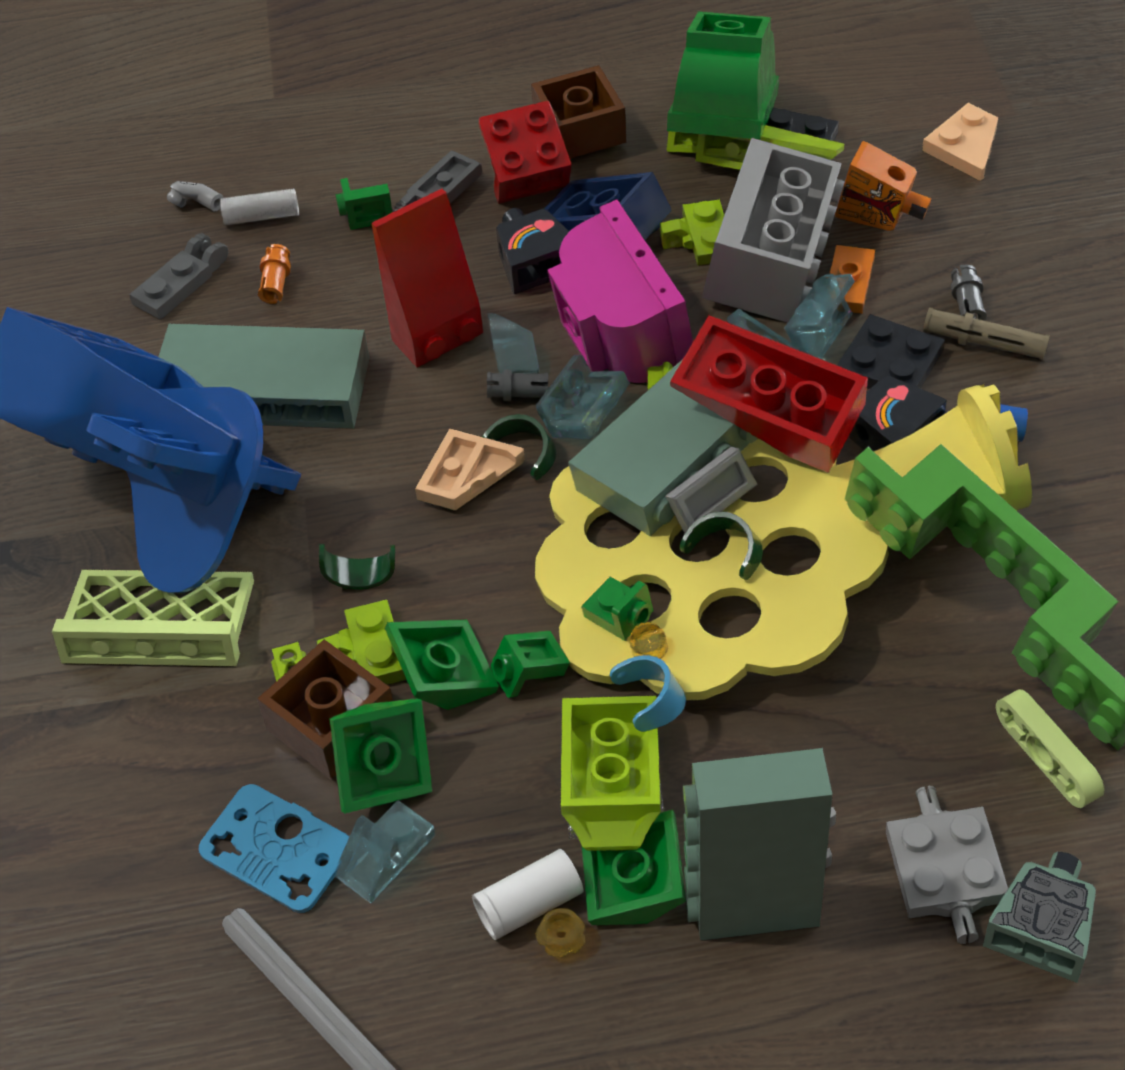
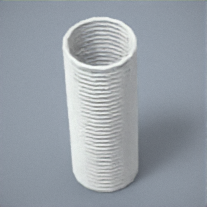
[220,188,299,225]

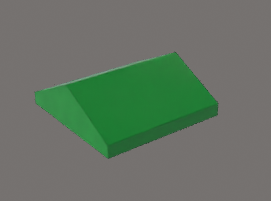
[384,619,499,710]
[330,699,432,814]
[582,810,686,925]

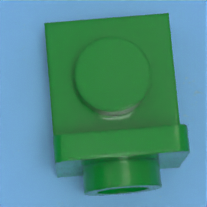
[335,178,393,230]
[581,576,654,641]
[491,631,570,698]

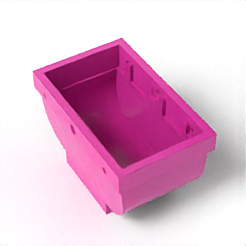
[548,200,693,383]

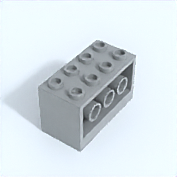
[702,138,844,324]

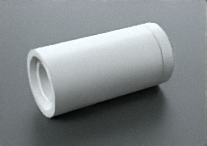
[472,849,583,940]

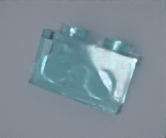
[784,274,855,359]
[536,355,630,439]

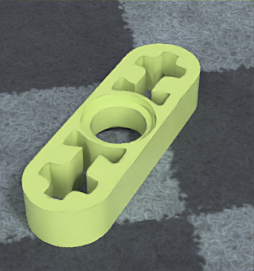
[996,689,1104,808]

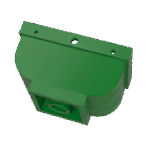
[667,11,779,140]

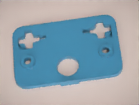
[199,784,353,913]

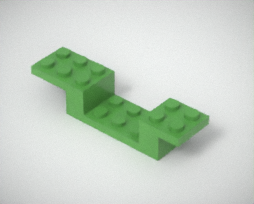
[844,444,1125,750]

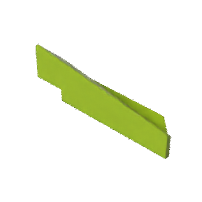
[667,125,845,170]

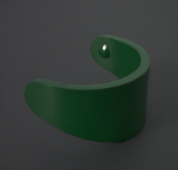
[482,414,556,480]
[680,512,763,580]
[319,544,395,590]

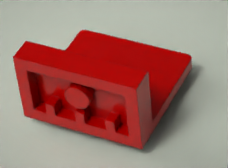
[478,101,572,204]

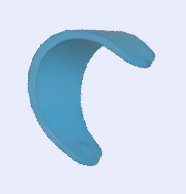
[610,655,686,732]

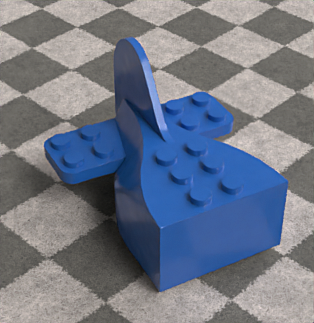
[0,307,301,593]

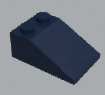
[544,172,672,240]

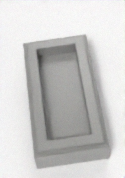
[665,447,758,533]

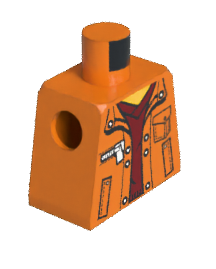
[835,141,932,231]

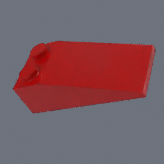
[372,188,483,368]
[670,315,868,473]

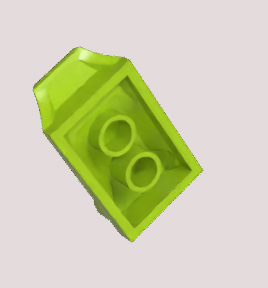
[561,696,661,851]

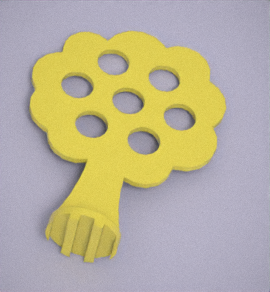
[535,384,1032,700]

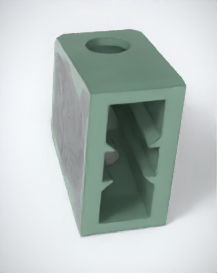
[983,852,1096,983]

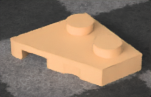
[922,103,998,181]
[415,429,525,510]

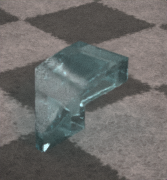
[488,313,539,374]

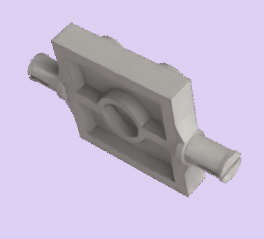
[886,786,1008,944]

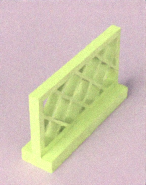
[52,570,254,666]

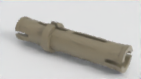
[923,307,1050,360]

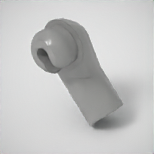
[167,181,224,211]

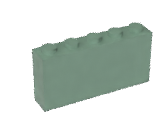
[159,324,370,429]
[568,359,758,536]
[683,748,832,940]

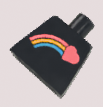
[496,208,569,294]
[849,376,947,452]

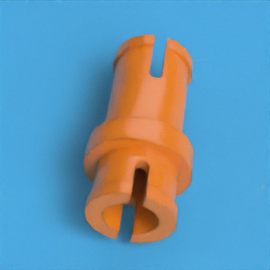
[258,244,291,304]

